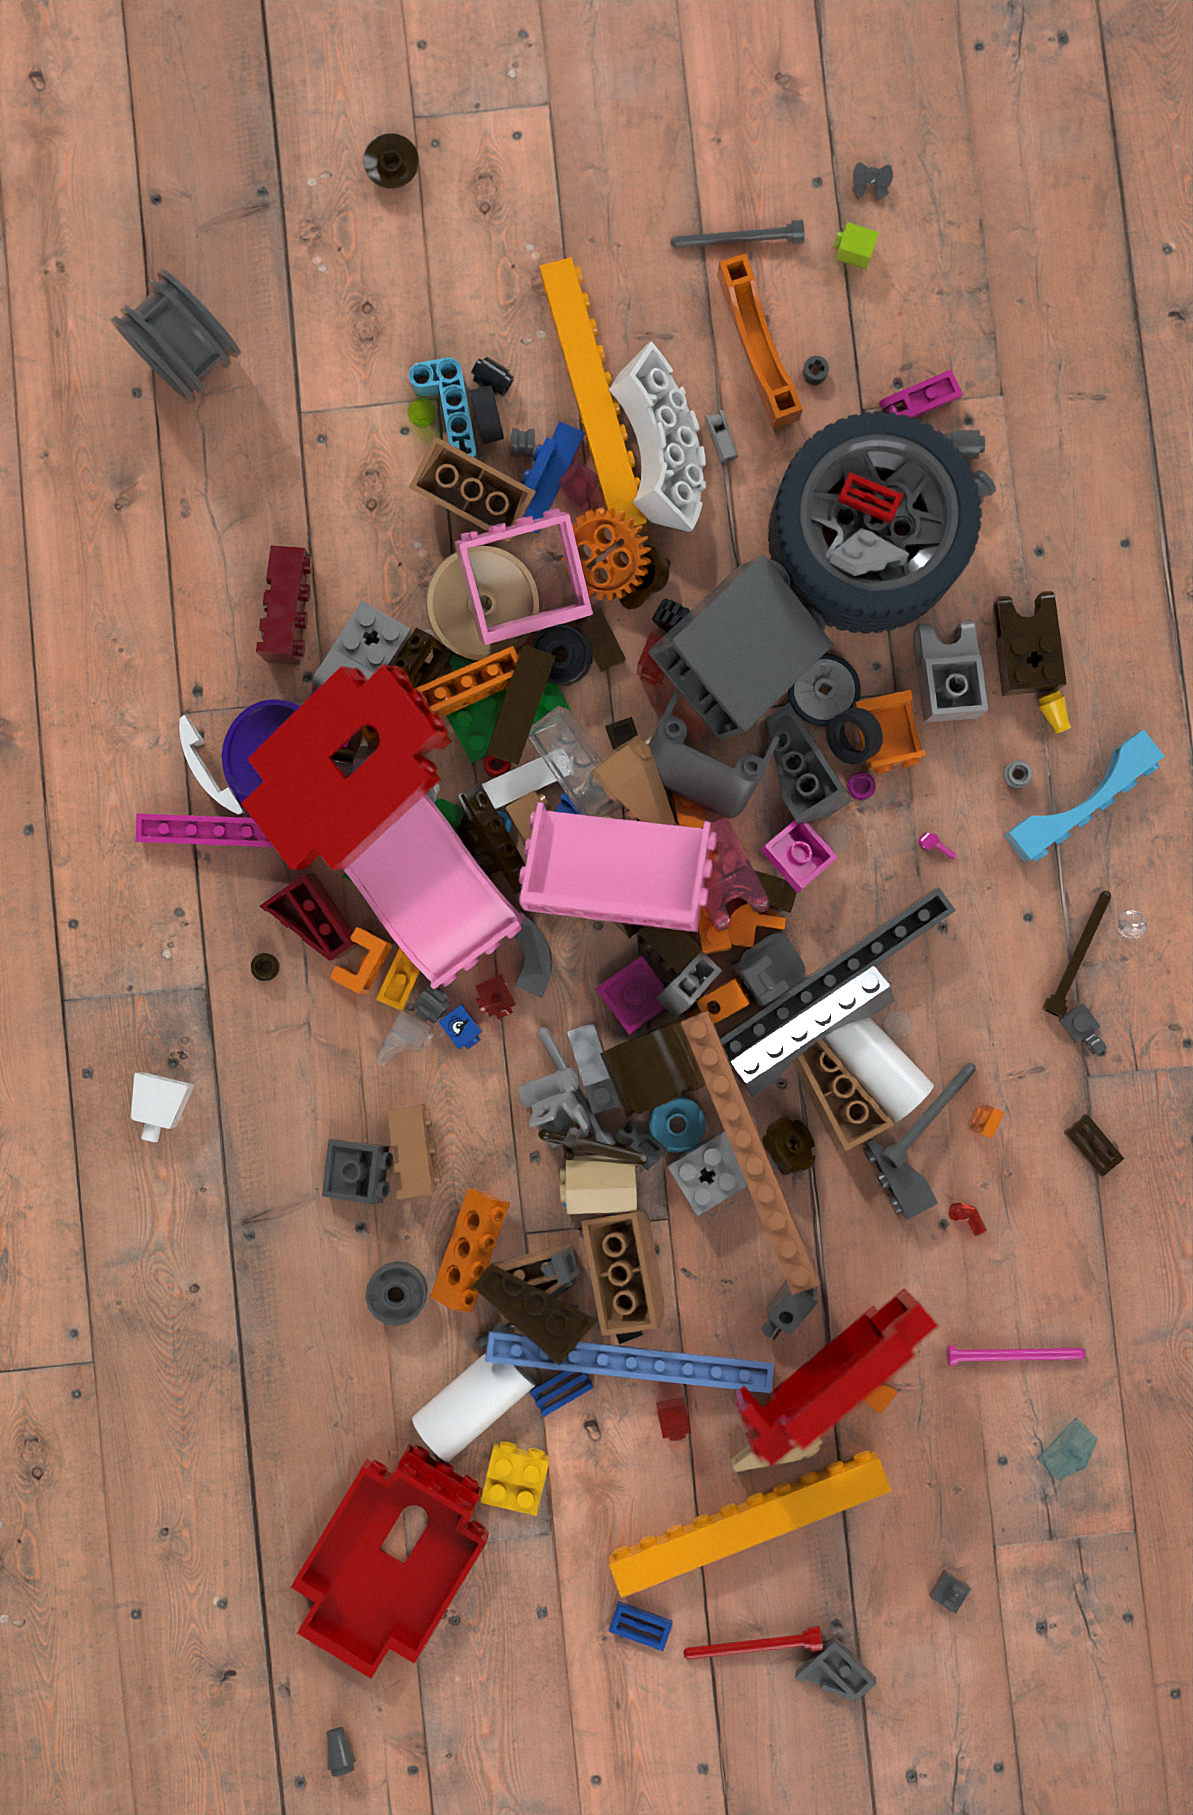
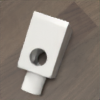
[131,1072,194,1142]

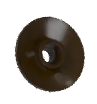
[363,133,419,189]

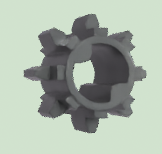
[413,986,451,1024]

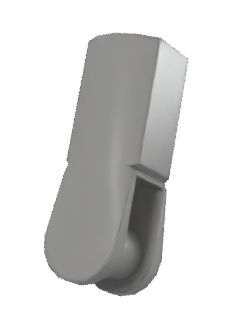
[705,410,738,464]

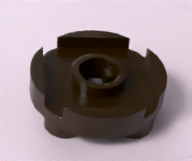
[762,1116,815,1175]

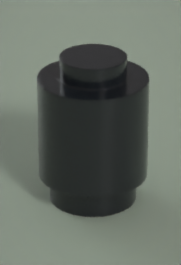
[471,356,515,396]

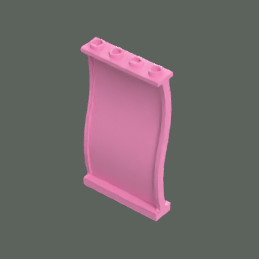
[343,794,526,990]

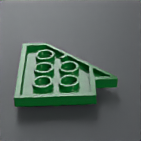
[446,654,571,764]

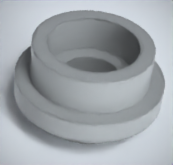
[1004,760,1033,789]

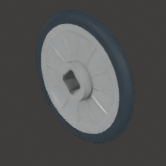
[788,654,861,726]

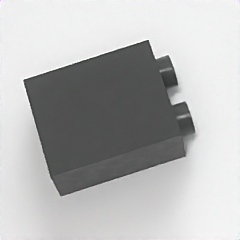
[647,554,834,740]

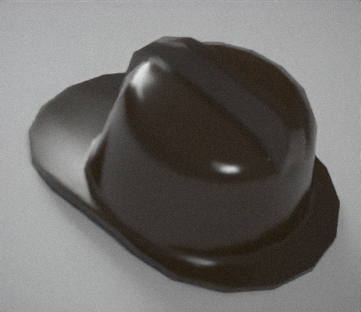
[619,545,671,610]

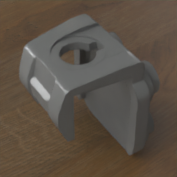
[731,933,805,1006]

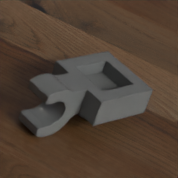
[1059,1003,1107,1055]

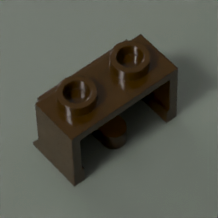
[392,628,453,689]

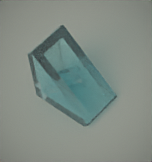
[1037,1418,1098,1480]

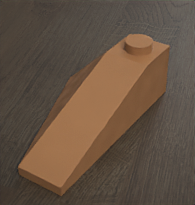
[591,735,676,826]

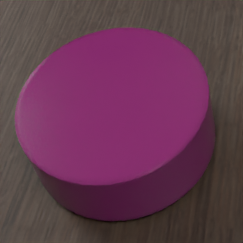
[846,772,876,801]

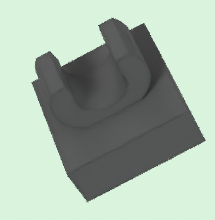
[542,1246,579,1285]
[929,1570,971,1614]

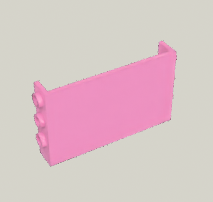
[519,803,717,932]

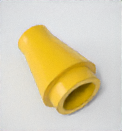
[1038,690,1071,734]

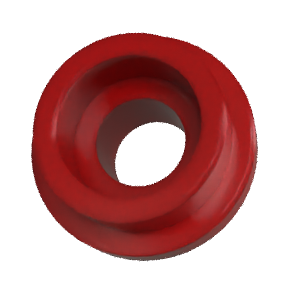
[483,755,511,778]

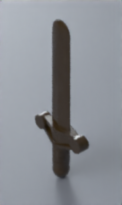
[538,1123,648,1165]

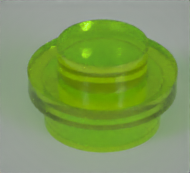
[407,399,436,427]

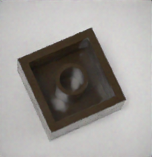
[637,925,703,975]

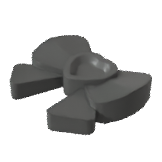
[853,162,893,201]

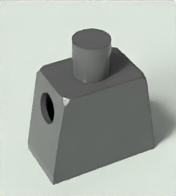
[761,1281,818,1340]

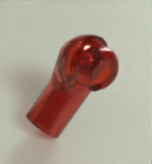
[948,1202,987,1236]

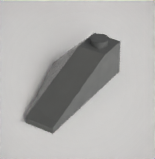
[766,703,853,824]

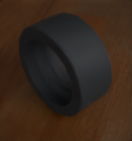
[470,386,504,444]
[827,707,883,765]

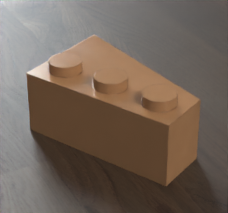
[387,1104,441,1200]
[489,1241,579,1326]

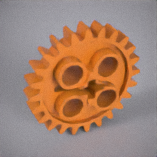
[561,507,651,601]

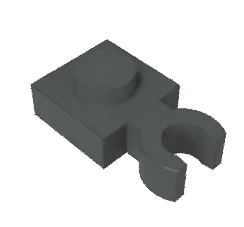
[615,1121,668,1171]

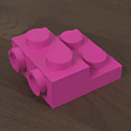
[760,820,838,893]

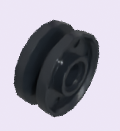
[532,625,593,686]

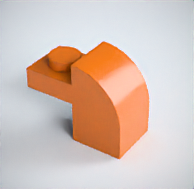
[727,902,786,948]

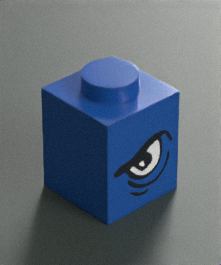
[438,1004,483,1050]

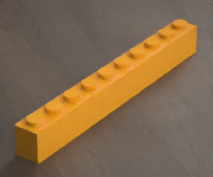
[540,257,649,532]
[609,1451,892,1598]

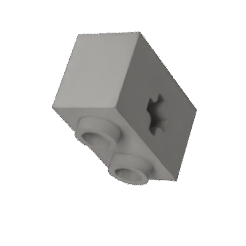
[656,951,722,1018]

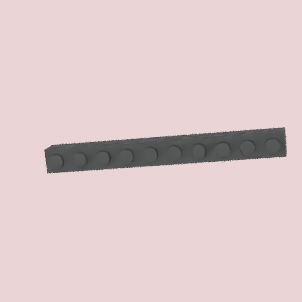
[720,887,956,1066]

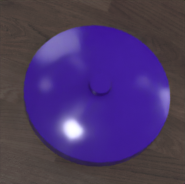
[222,699,300,802]

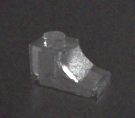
[374,1011,435,1067]

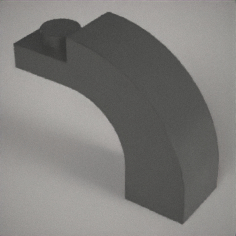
[514,913,552,998]

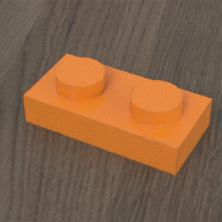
[969,1104,1005,1139]

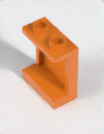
[853,689,926,774]

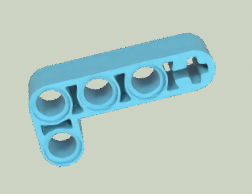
[409,358,478,459]

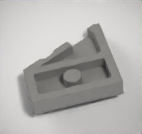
[829,528,909,575]

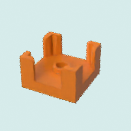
[329,927,393,994]

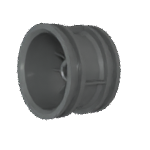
[111,269,241,403]

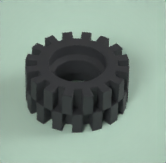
[651,598,690,633]

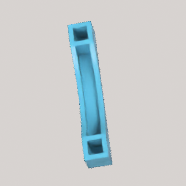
[1003,730,1165,862]

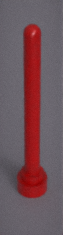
[683,1626,823,1660]

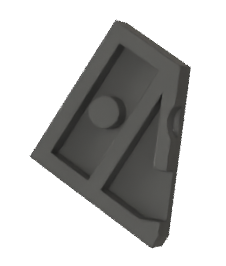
[795,1636,876,1702]

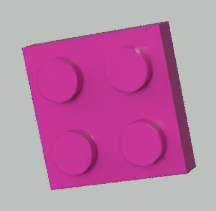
[596,955,665,1034]

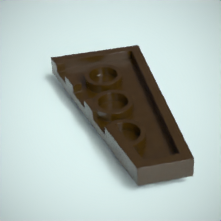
[471,1263,598,1365]

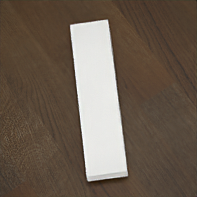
[458,747,576,820]

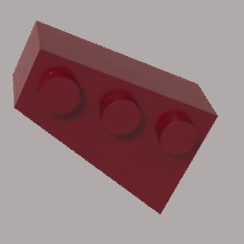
[259,873,359,961]

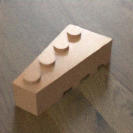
[792,1039,895,1151]

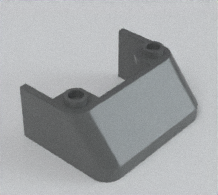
[648,688,780,819]

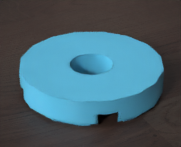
[649,1097,706,1153]

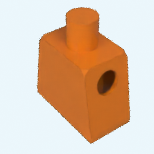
[685,977,752,1024]

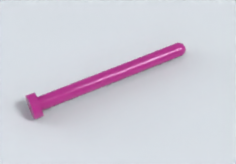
[946,1345,1086,1366]

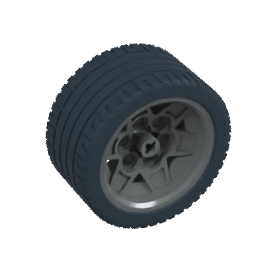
[768,411,982,634]

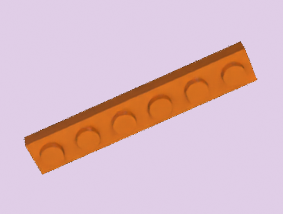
[672,793,731,954]

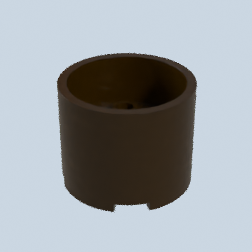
[600,1020,706,1118]

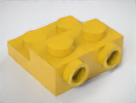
[480,1441,550,1516]

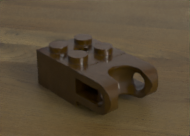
[993,591,1067,696]

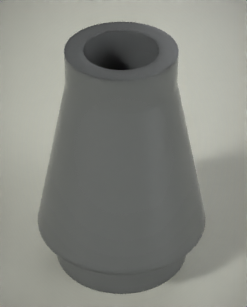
[326,1727,356,1777]

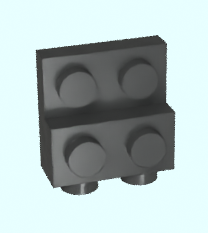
[322,1139,393,1204]

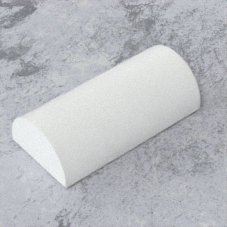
[822,1018,934,1123]
[412,1352,536,1462]

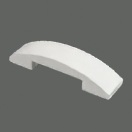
[179,715,248,817]

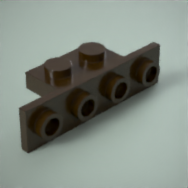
[455,782,526,894]

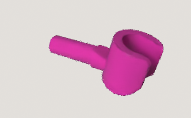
[917,832,957,860]

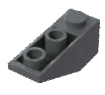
[863,1138,938,1219]

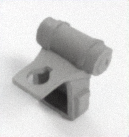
[519,1067,591,1148]

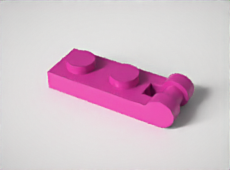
[879,369,963,419]

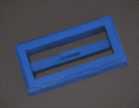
[529,1371,593,1417]
[609,1601,673,1651]

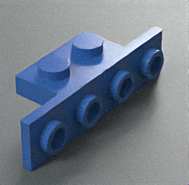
[521,421,585,534]

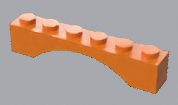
[717,253,803,429]

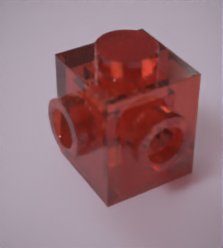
[476,974,517,1020]

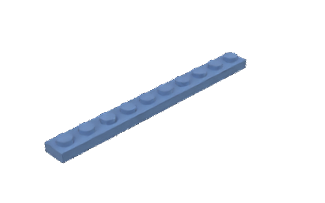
[485,1331,774,1393]

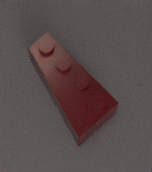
[256,545,313,665]

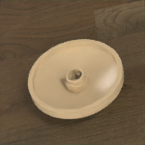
[426,546,539,660]

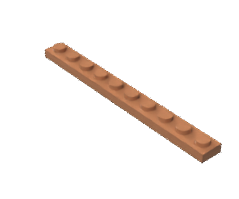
[681,1011,820,1295]

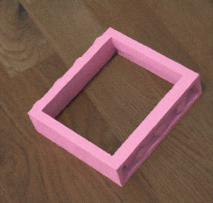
[454,509,593,645]

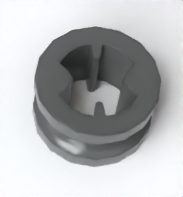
[803,356,829,385]

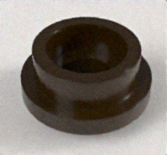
[251,953,280,981]

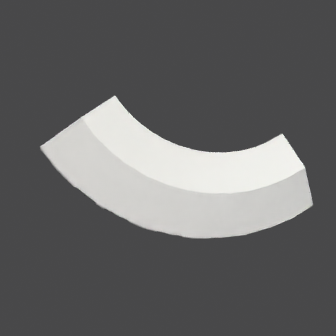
[609,342,706,532]

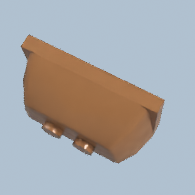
[409,436,536,543]
[581,1211,665,1336]

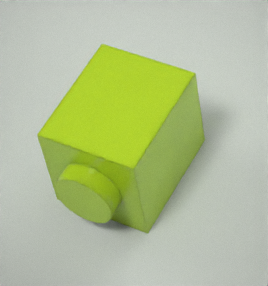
[833,222,879,270]

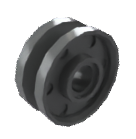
[365,1261,428,1326]

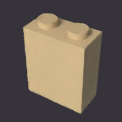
[560,1155,637,1214]

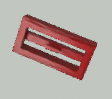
[837,472,903,524]

